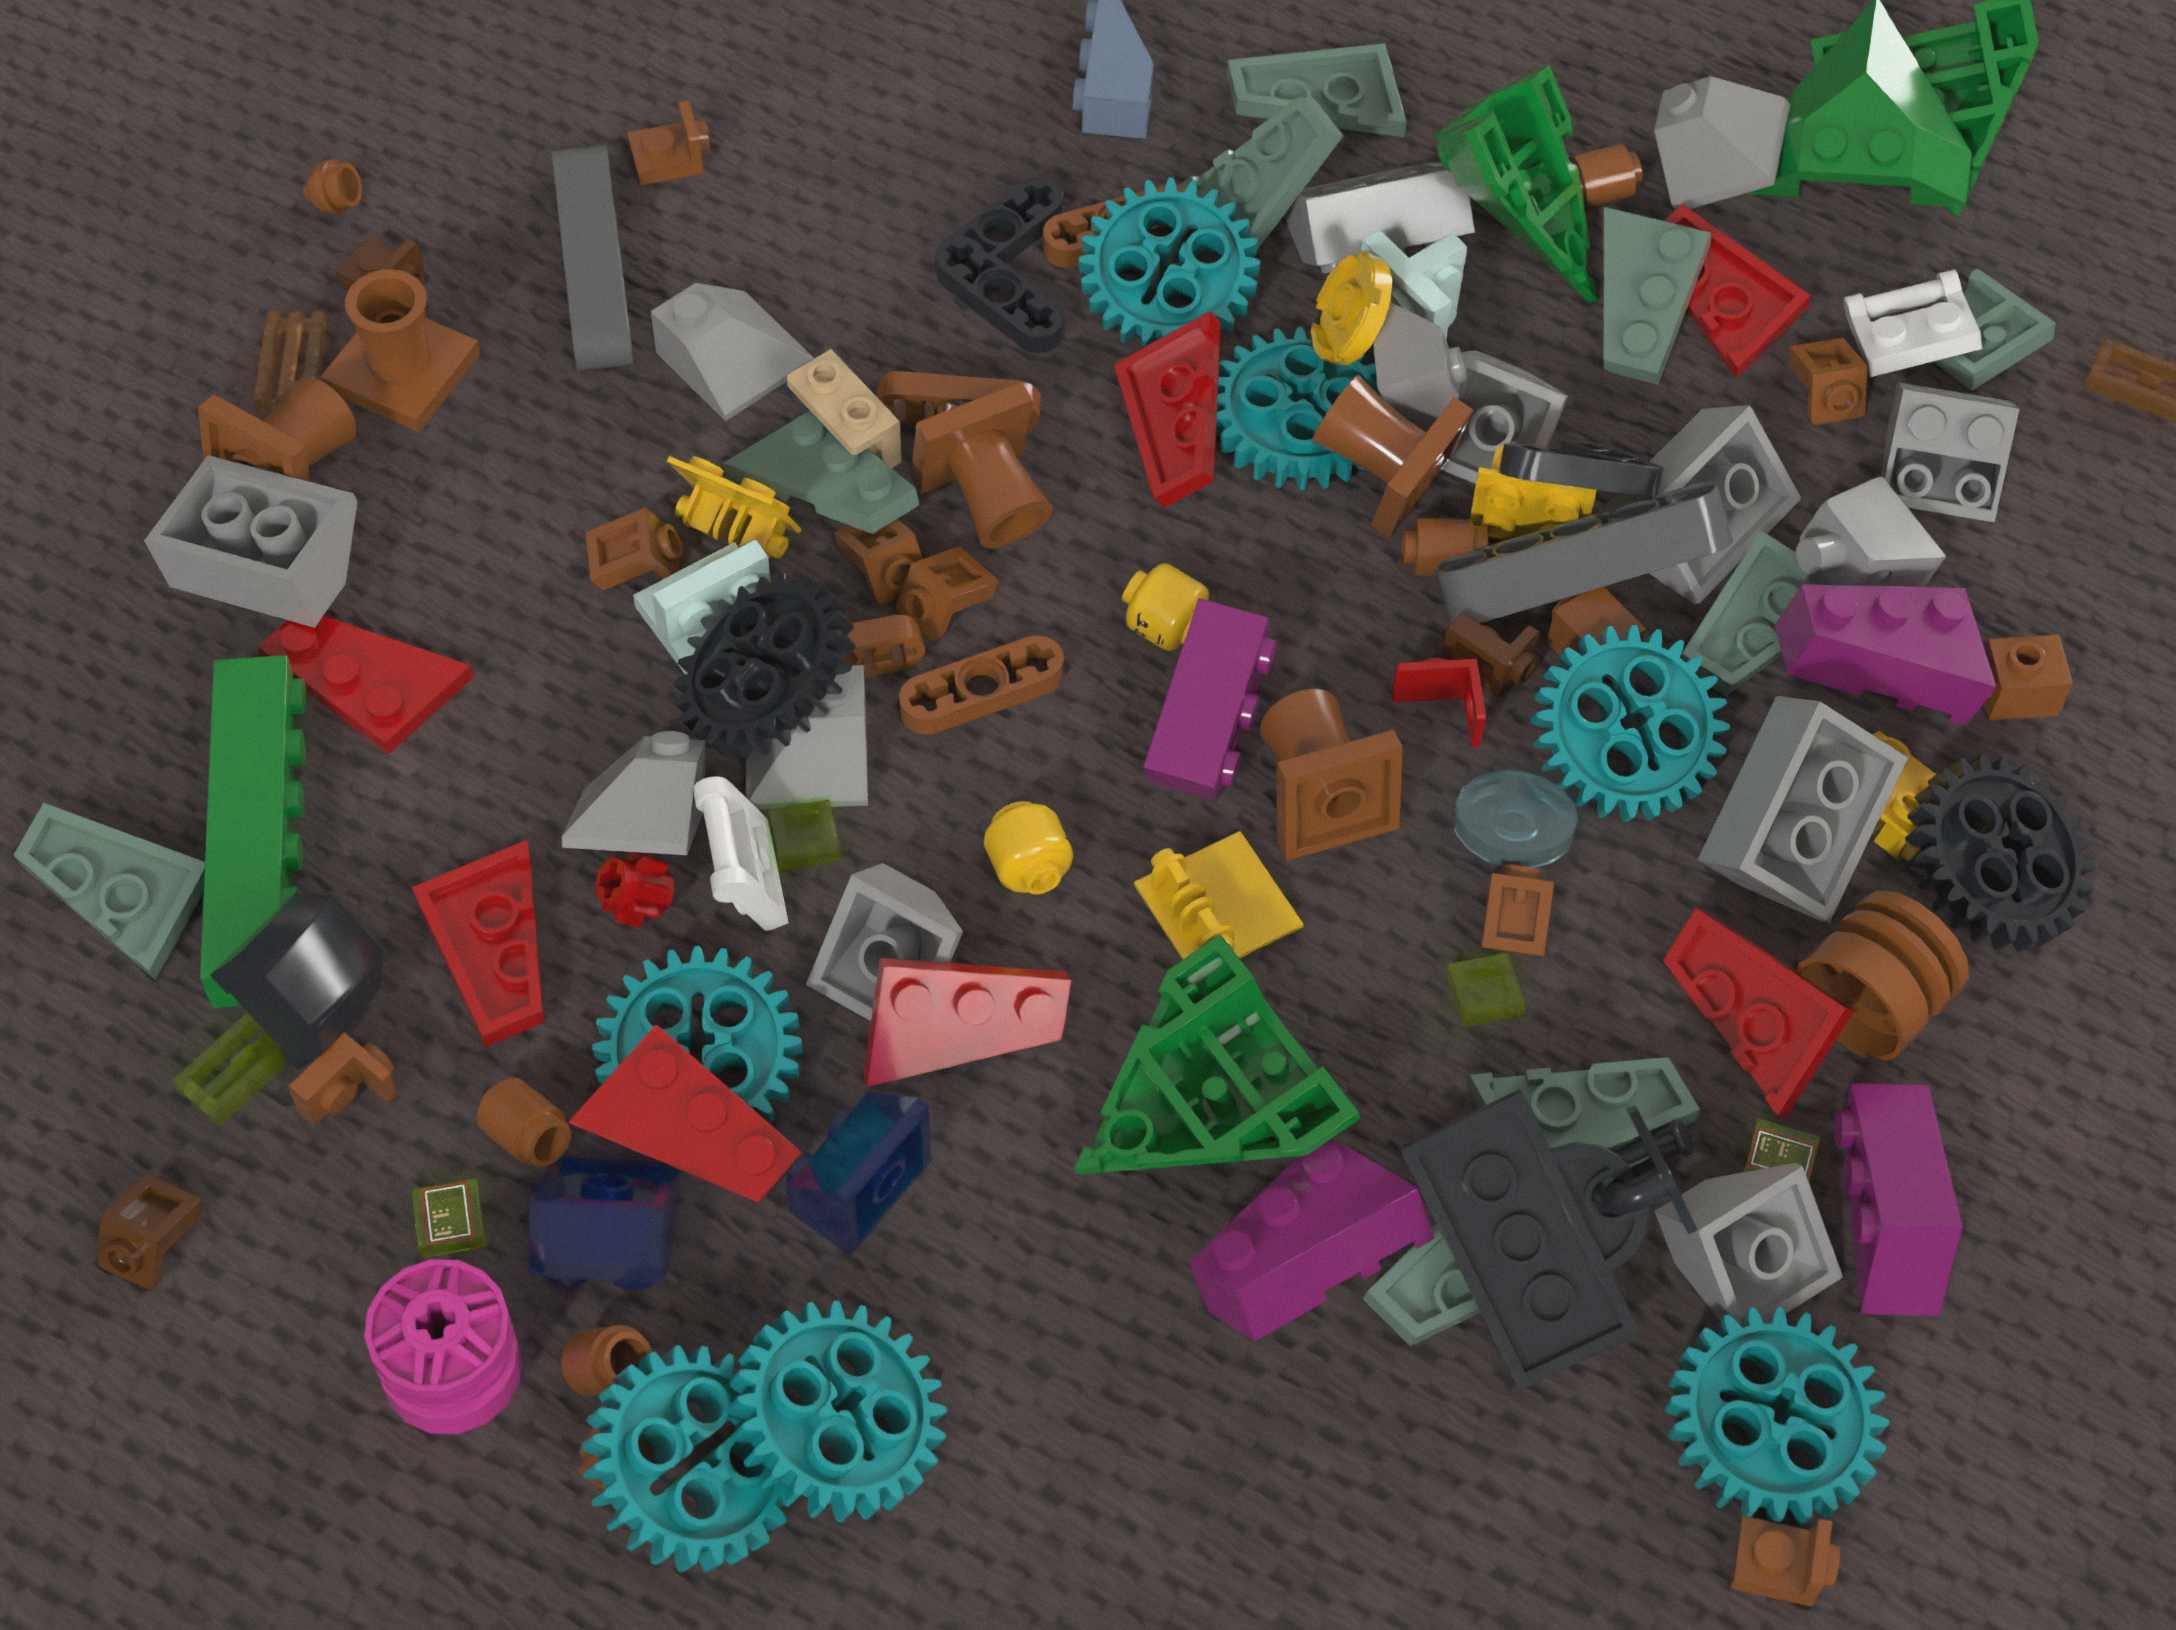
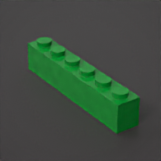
[200,655,307,1008]

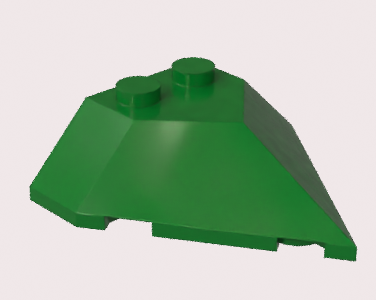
[1748,0,1972,208]
[1810,0,2039,220]
[1435,65,1598,302]
[1074,934,1361,1174]

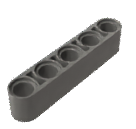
[552,145,634,371]
[1435,482,1733,624]

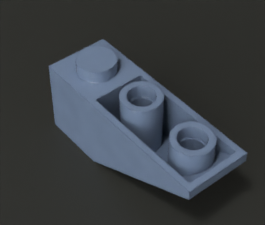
[1073,0,1153,139]

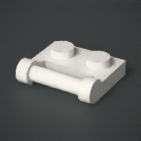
[1843,269,1982,377]
[693,776,789,931]

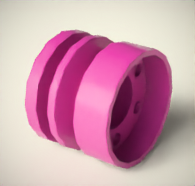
[364,1260,522,1434]

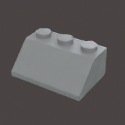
[1284,162,1475,273]
[1599,405,1802,604]
[144,455,357,628]
[1698,696,1908,923]

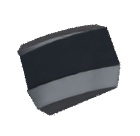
[210,893,384,1070]

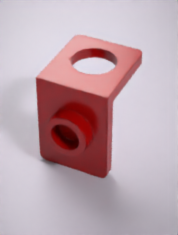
[1391,658,1486,748]

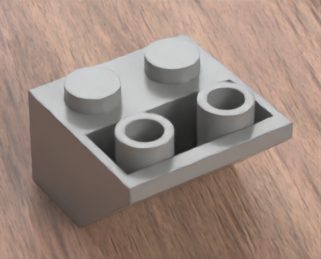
[1881,382,2019,522]

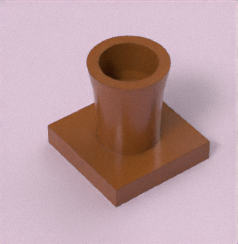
[320,269,481,432]
[1312,375,1473,538]
[198,377,356,482]
[910,381,1053,548]
[1260,689,1403,861]

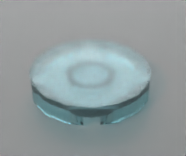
[1454,771,1578,868]

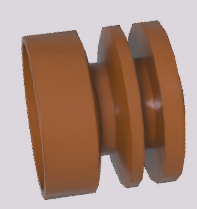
[1796,890,1970,1061]

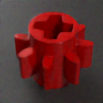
[596,852,674,928]

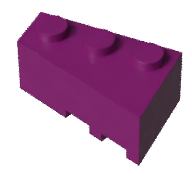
[1774,584,1996,725]
[1144,598,1277,802]
[1834,1083,1963,1316]
[1189,1138,1435,1341]

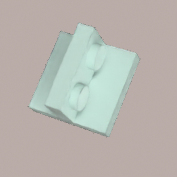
[1361,230,1467,339]
[633,539,771,674]

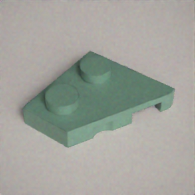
[1933,268,2056,391]

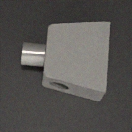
[1796,477,1946,587]

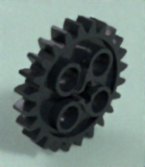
[673,573,856,759]
[1905,754,2096,952]

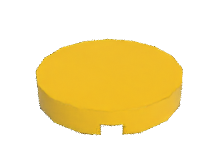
[1311,251,1392,366]

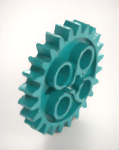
[1079,178,1260,348]
[1216,327,1382,490]
[1530,625,1730,822]
[592,946,803,1123]
[727,1301,947,1522]
[1665,1307,1889,1526]
[581,1345,787,1572]

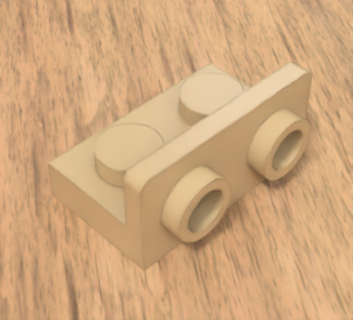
[787,349,902,468]

